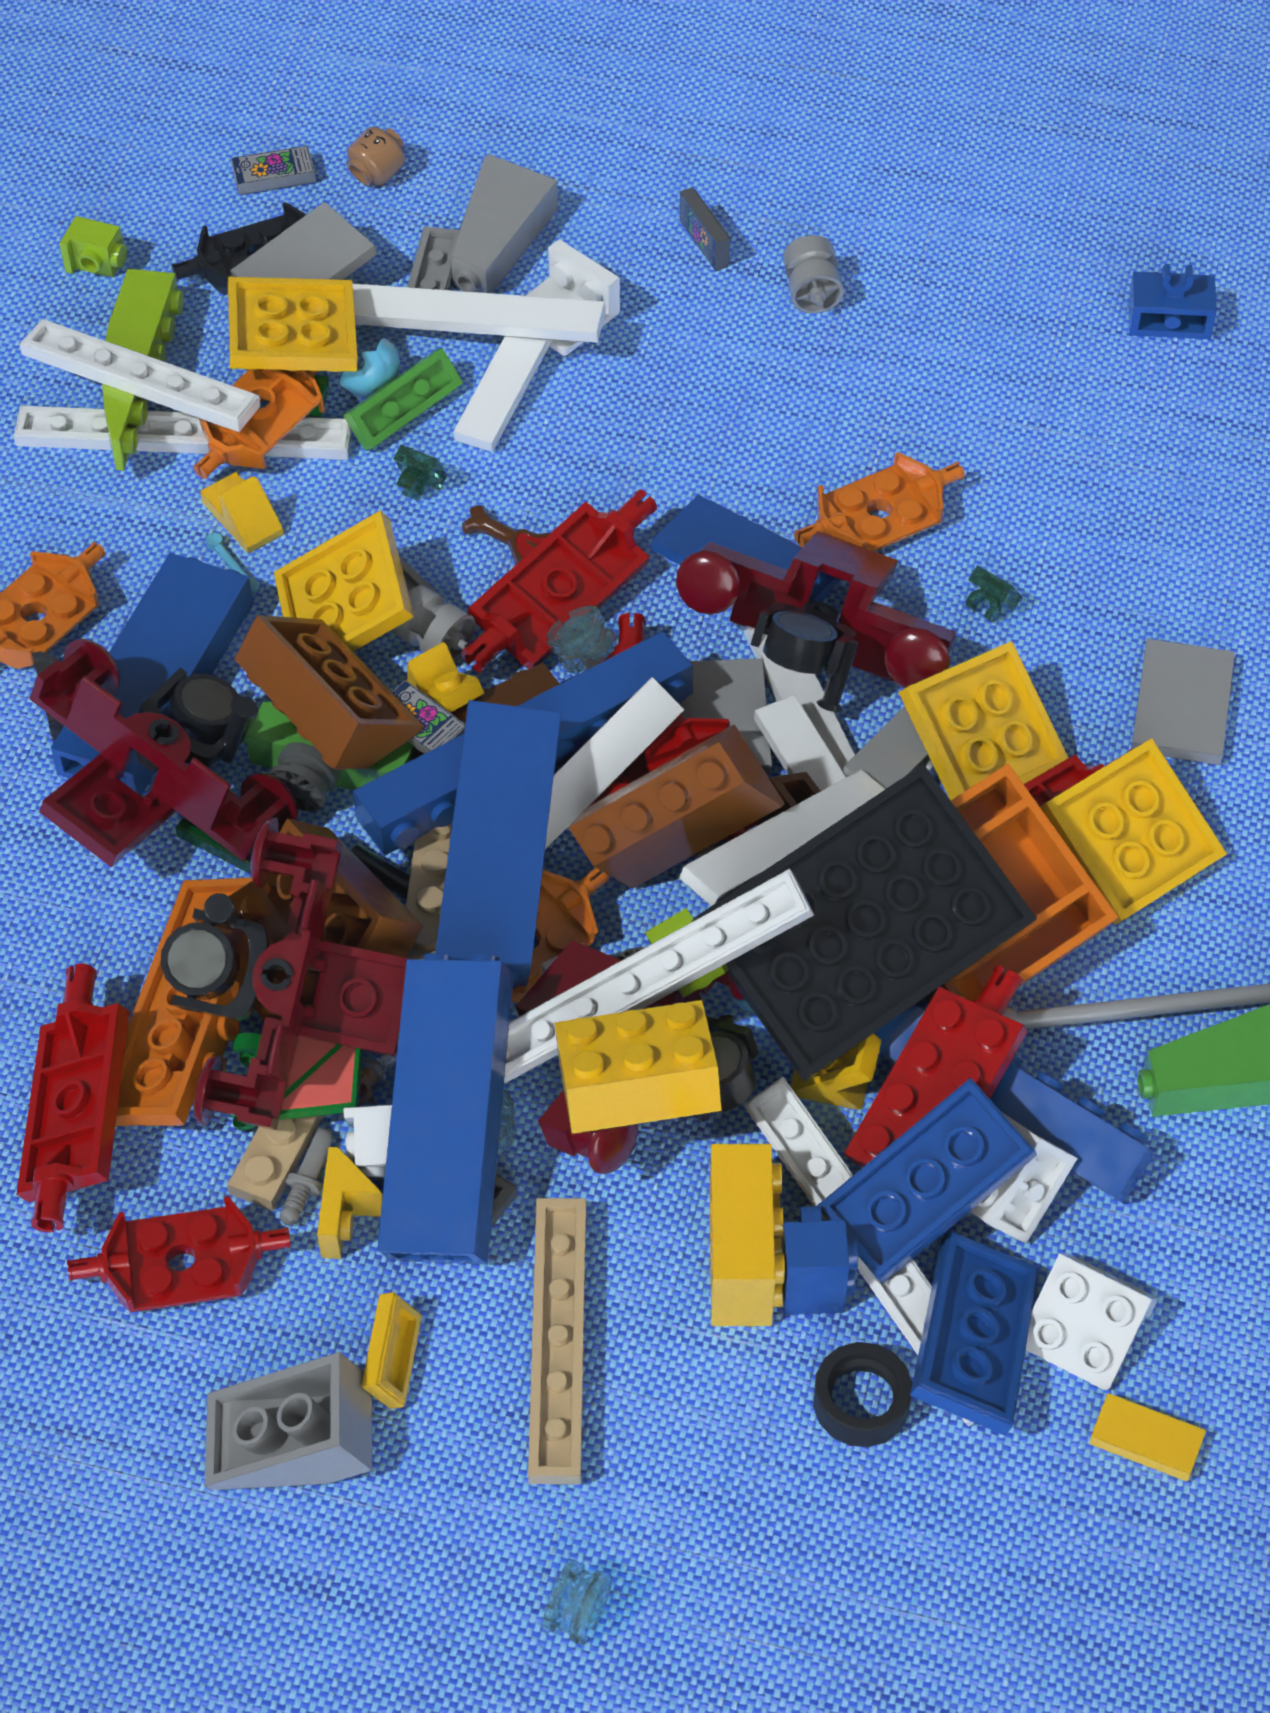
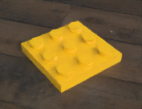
[228,277,358,372]
[273,510,414,651]
[898,641,1068,801]
[1040,738,1227,925]

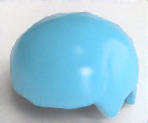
[339,338,400,399]

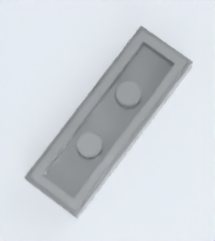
[407,226,460,290]

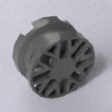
[269,742,340,812]

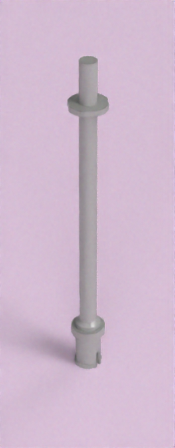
[1003,983,1270,1029]

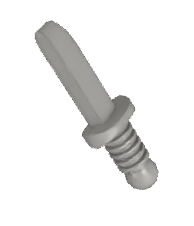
[280,1127,333,1226]

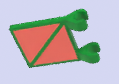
[227,1032,363,1131]

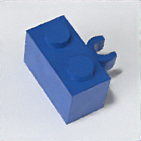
[1128,264,1217,340]
[782,1206,858,1315]

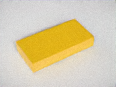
[361,1292,422,1409]
[1089,1393,1206,1482]

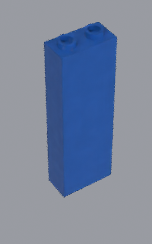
[51,553,253,796]
[435,700,561,988]
[377,953,514,1264]

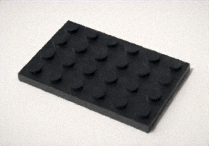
[691,764,1037,1082]

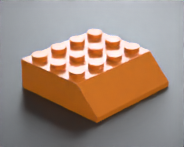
[943,763,1119,1001]

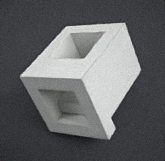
[343,1105,392,1182]

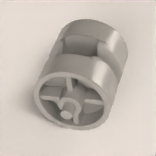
[783,235,844,314]
[392,585,475,661]

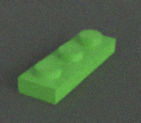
[343,348,463,451]

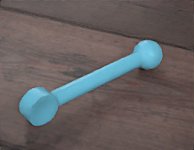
[206,533,259,594]

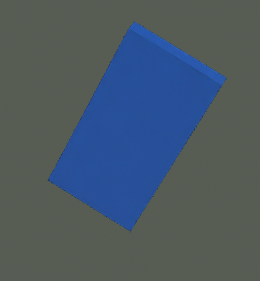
[651,494,841,602]
[817,1078,1037,1284]
[910,1230,1039,1436]

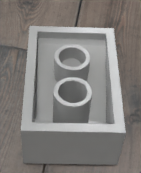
[205,1352,372,1490]

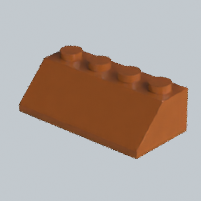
[234,615,423,770]
[568,724,785,889]
[267,818,423,974]

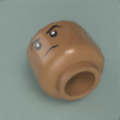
[347,127,405,186]

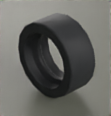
[813,1342,912,1447]

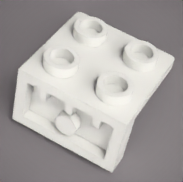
[526,239,620,356]
[970,1112,1078,1244]
[1026,1253,1159,1390]

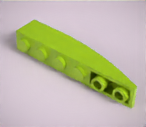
[102,269,184,471]

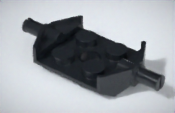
[171,202,307,294]

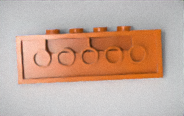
[116,878,271,1126]

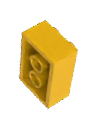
[554,1000,721,1134]
[709,1144,785,1326]

